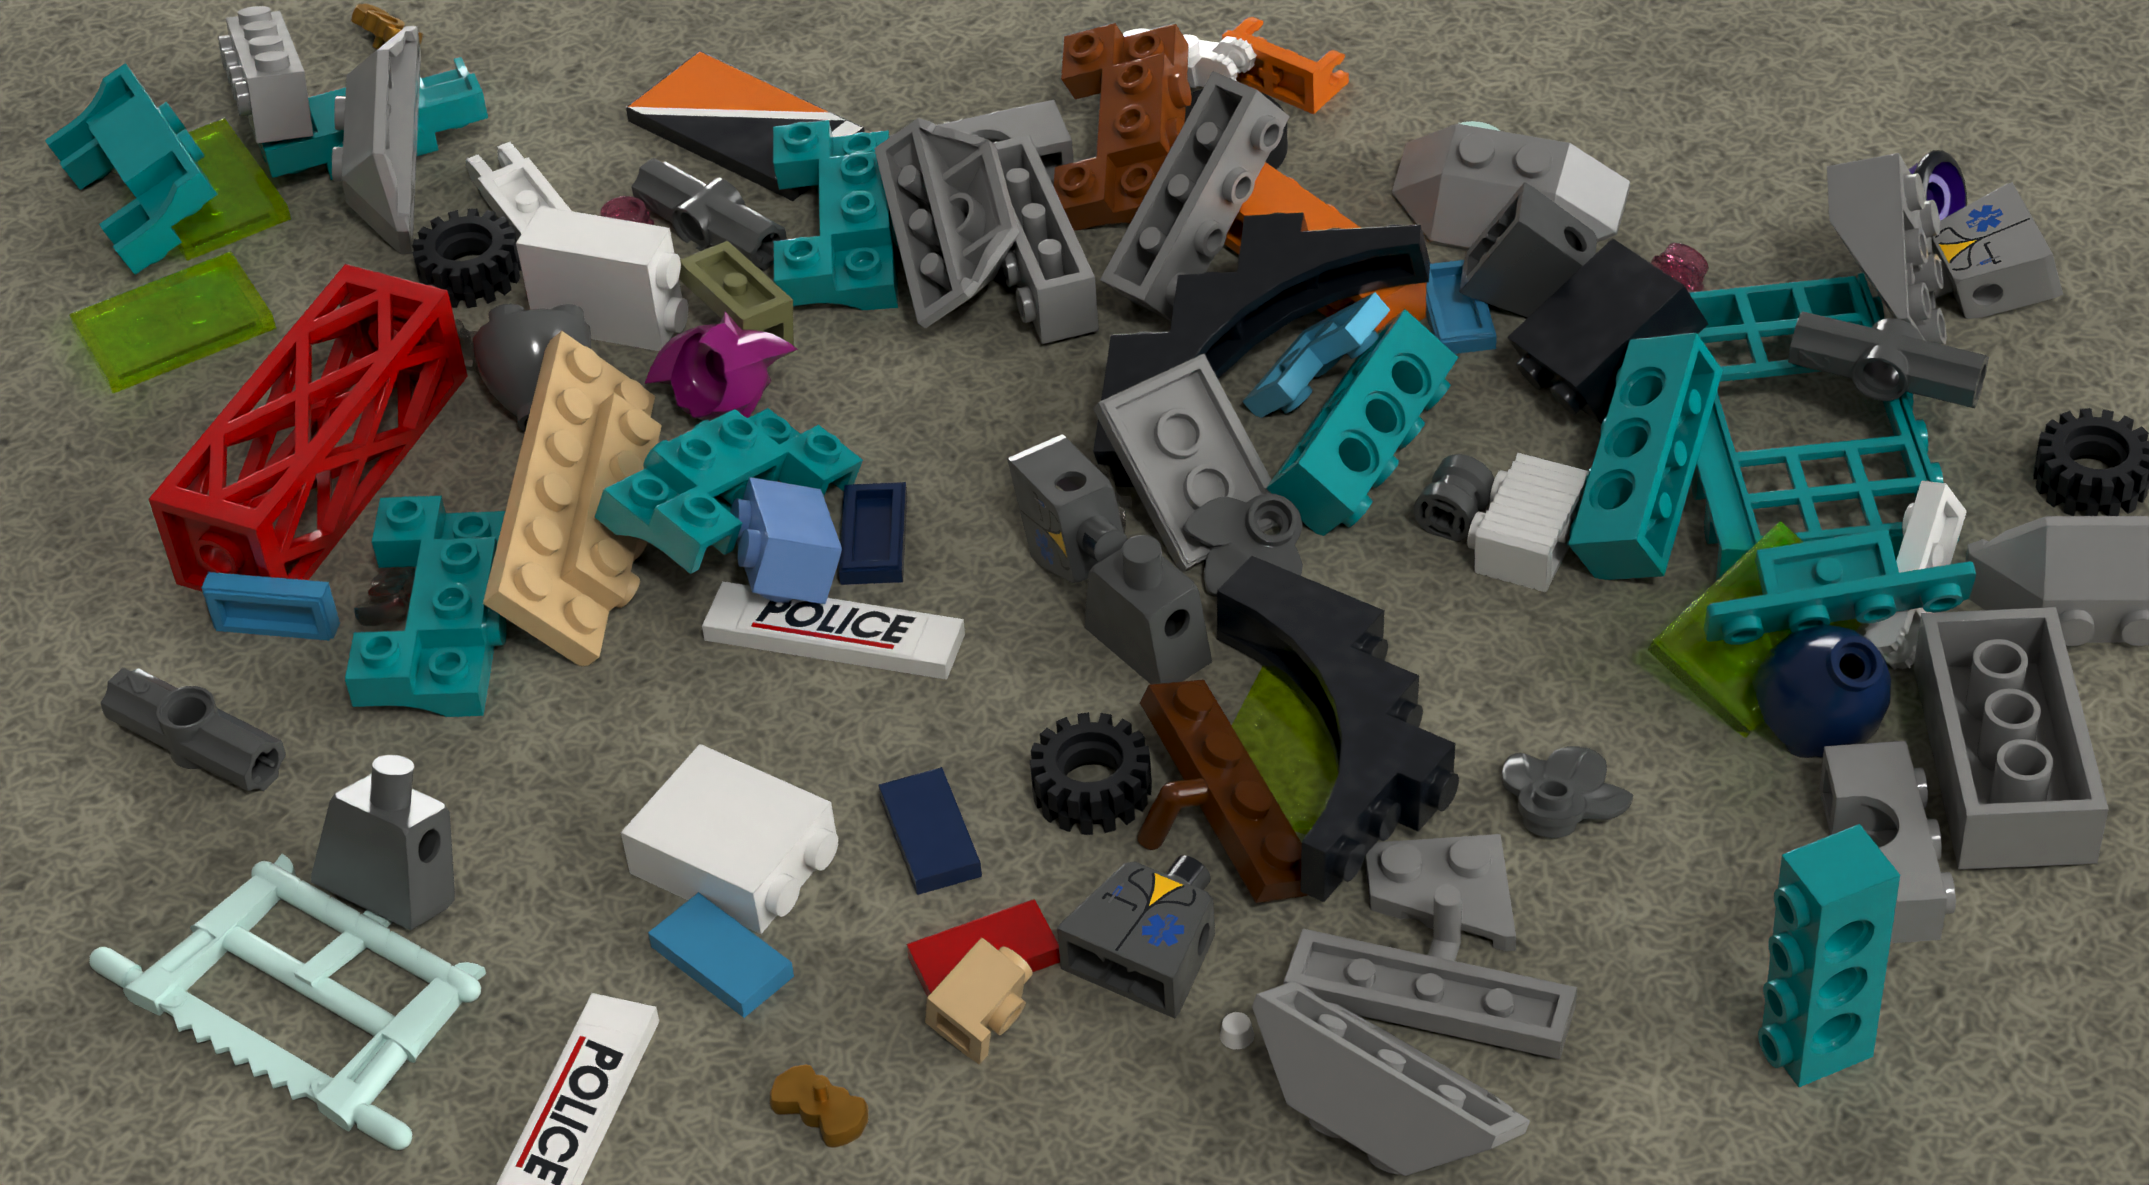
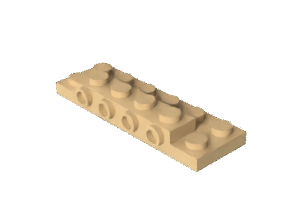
[483,331,662,666]

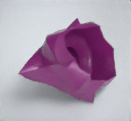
[644,311,798,421]

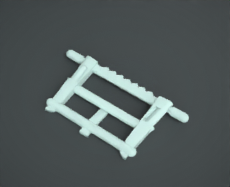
[89,854,486,1151]

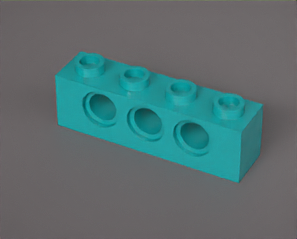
[1266,309,1459,536]
[1568,333,1723,580]
[1758,824,1901,1087]

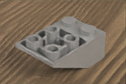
[1827,153,1947,345]

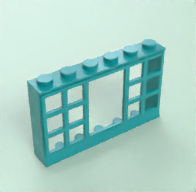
[1689,273,1959,591]

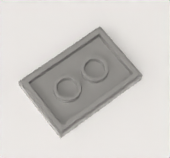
[1093,354,1278,572]

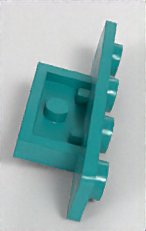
[1704,529,1976,645]

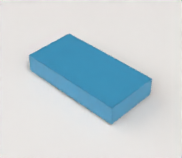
[1426,260,1497,354]
[201,572,340,641]
[648,892,794,1018]

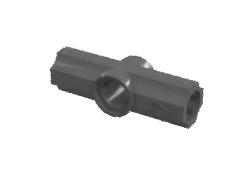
[631,158,787,271]
[1788,311,1989,408]
[101,668,286,791]

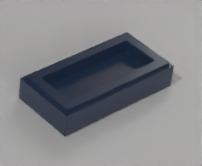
[839,482,907,585]
[878,767,982,895]

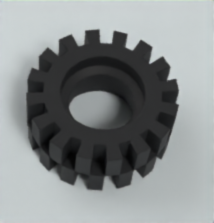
[412,209,522,308]
[2033,408,2149,516]
[1030,712,1152,835]

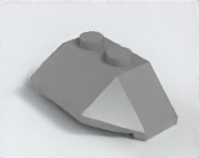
[332,26,421,254]
[874,118,1019,328]
[1392,124,1631,251]
[1965,516,2149,646]
[1252,981,1530,1176]

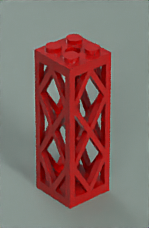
[149,264,468,592]

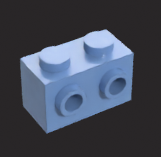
[730,477,842,604]

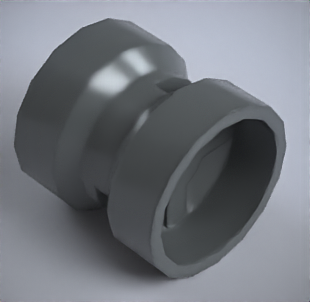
[1414,454,1495,542]

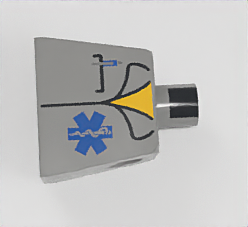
[1932,182,2063,319]

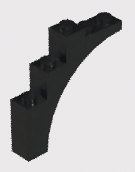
[1093,213,1430,487]
[1217,556,1459,902]

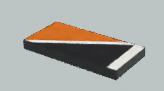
[626,51,865,201]

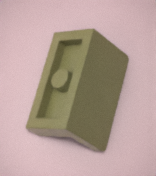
[679,241,794,357]

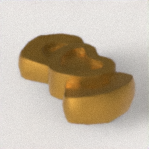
[351,4,423,49]
[770,1064,869,1148]

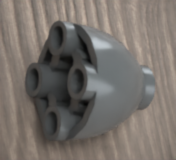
[473,304,591,431]

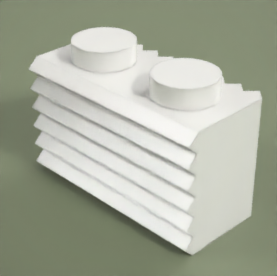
[1467,453,1590,592]

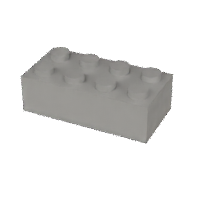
[1914,607,2109,870]

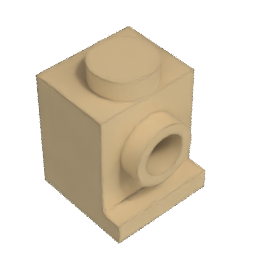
[925,938,1033,1064]

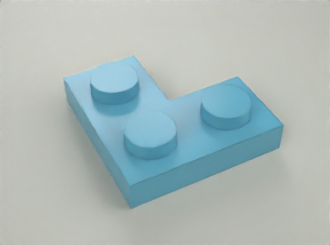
[1242,292,1390,418]

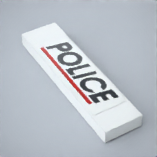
[702,581,965,679]
[496,993,659,1185]

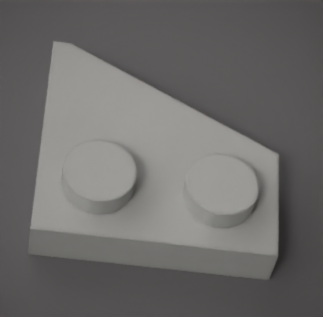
[1364,834,1516,951]

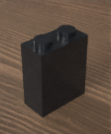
[1507,238,1708,424]

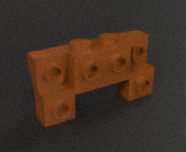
[1053,23,1192,231]

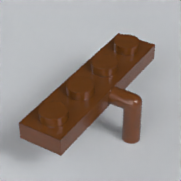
[1137,679,1308,903]

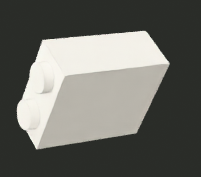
[516,206,688,351]
[621,744,838,934]

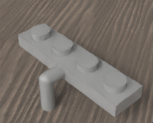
[1284,884,1577,1059]

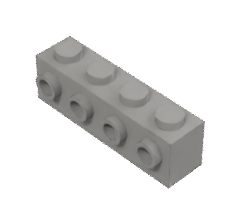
[218,6,313,144]
[1100,71,1290,321]
[994,134,1099,344]

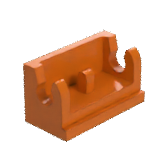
[1222,17,1349,114]

